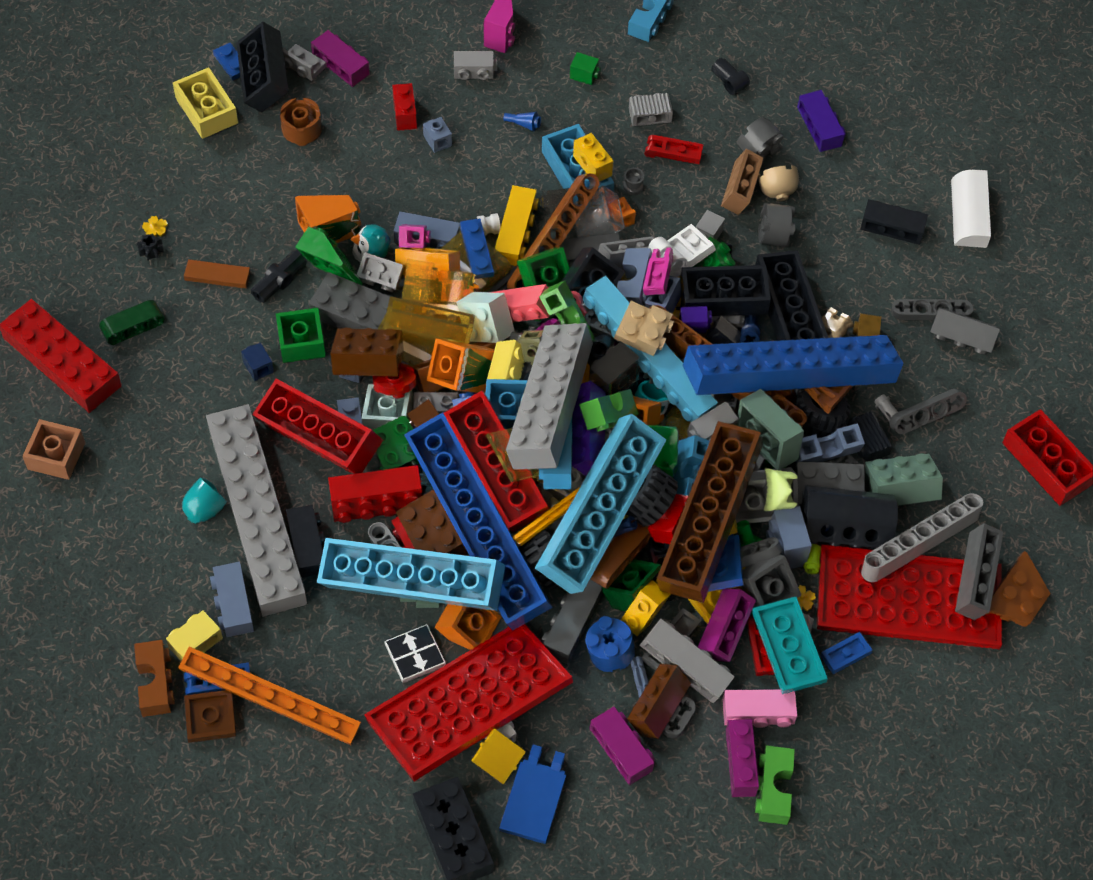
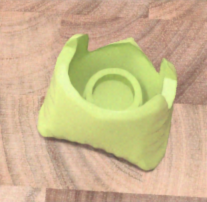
[764,468,798,511]

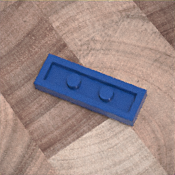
[460,218,494,279]

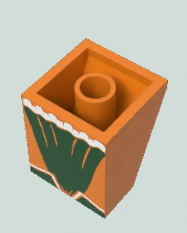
[295,195,361,243]
[427,338,494,394]

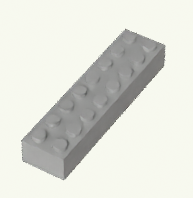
[506,323,593,469]

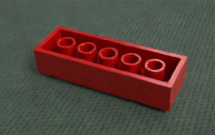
[0,299,122,413]
[252,379,383,474]
[443,390,550,533]

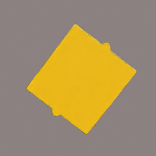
[471,728,526,784]

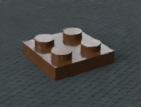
[184,690,236,743]

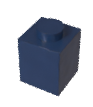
[241,342,274,381]

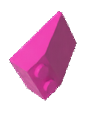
[484,0,515,53]

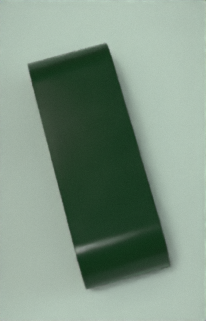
[99,300,165,345]

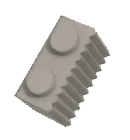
[629,93,673,126]

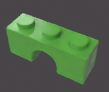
[539,280,595,340]
[579,389,639,432]
[755,746,795,825]

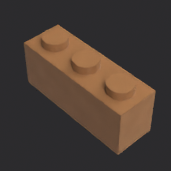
[721,149,763,215]

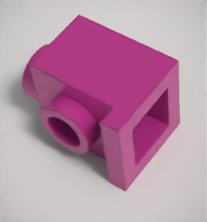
[399,224,431,248]

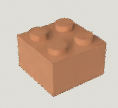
[23,419,85,480]

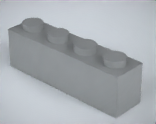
[640,619,734,703]

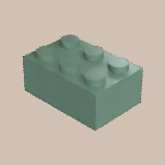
[736,389,804,470]
[864,453,943,505]

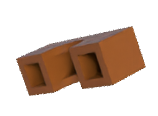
[134,640,175,717]

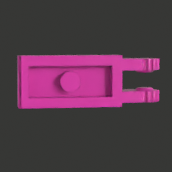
[643,247,674,296]

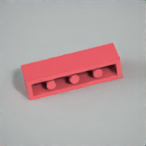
[491,284,549,323]

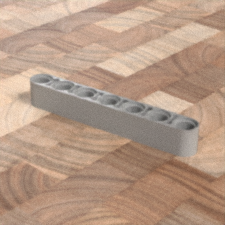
[861,493,984,582]

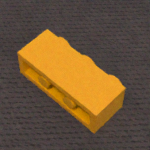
[395,247,460,282]

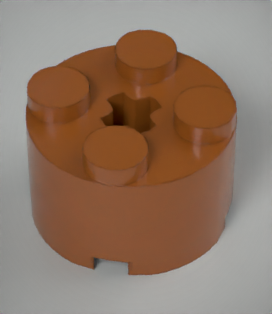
[280,98,322,146]

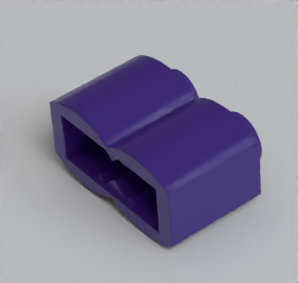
[679,306,712,335]

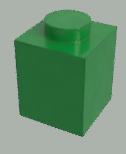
[570,52,601,85]

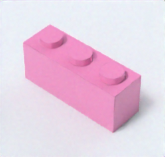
[722,690,797,728]

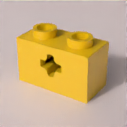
[573,133,613,181]
[621,580,671,636]

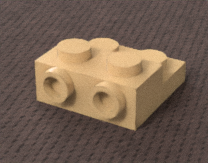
[614,301,674,356]

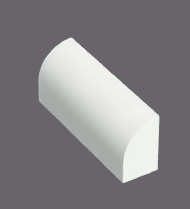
[951,170,991,248]

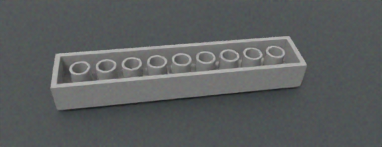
[206,404,307,617]

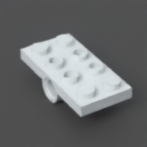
[628,224,716,280]

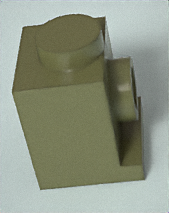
[518,330,543,365]

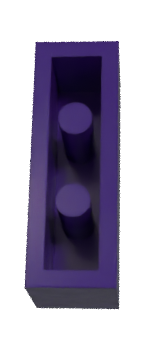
[797,90,846,152]

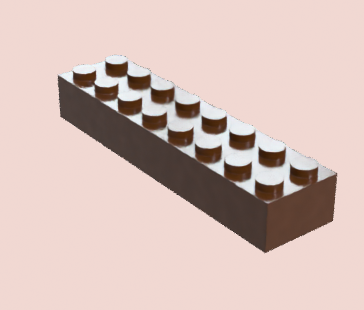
[657,421,763,603]

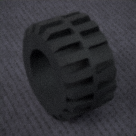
[794,389,851,438]
[626,465,678,527]
[521,528,559,591]

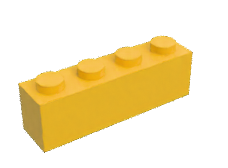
[494,185,539,266]

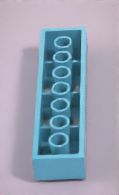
[535,414,666,594]
[317,538,505,611]

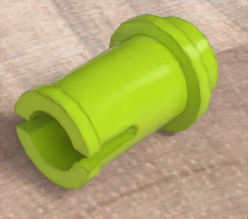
[803,544,821,575]

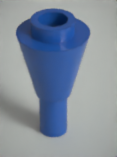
[504,112,541,132]

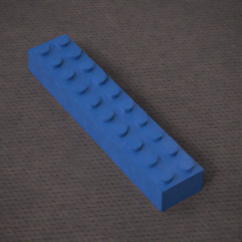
[682,335,904,395]
[405,412,553,630]

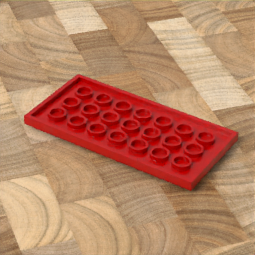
[817,544,1002,649]
[364,624,573,781]

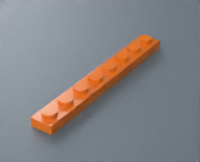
[178,646,361,745]

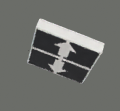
[385,624,446,683]

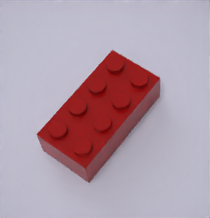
[1002,409,1093,506]
[328,465,422,523]

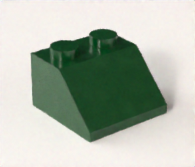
[601,559,661,611]

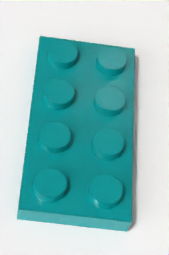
[752,597,828,695]

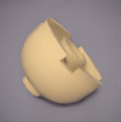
[758,166,799,201]

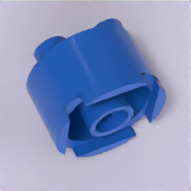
[585,616,635,672]

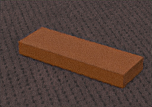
[184,259,251,289]

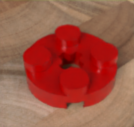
[373,363,417,399]

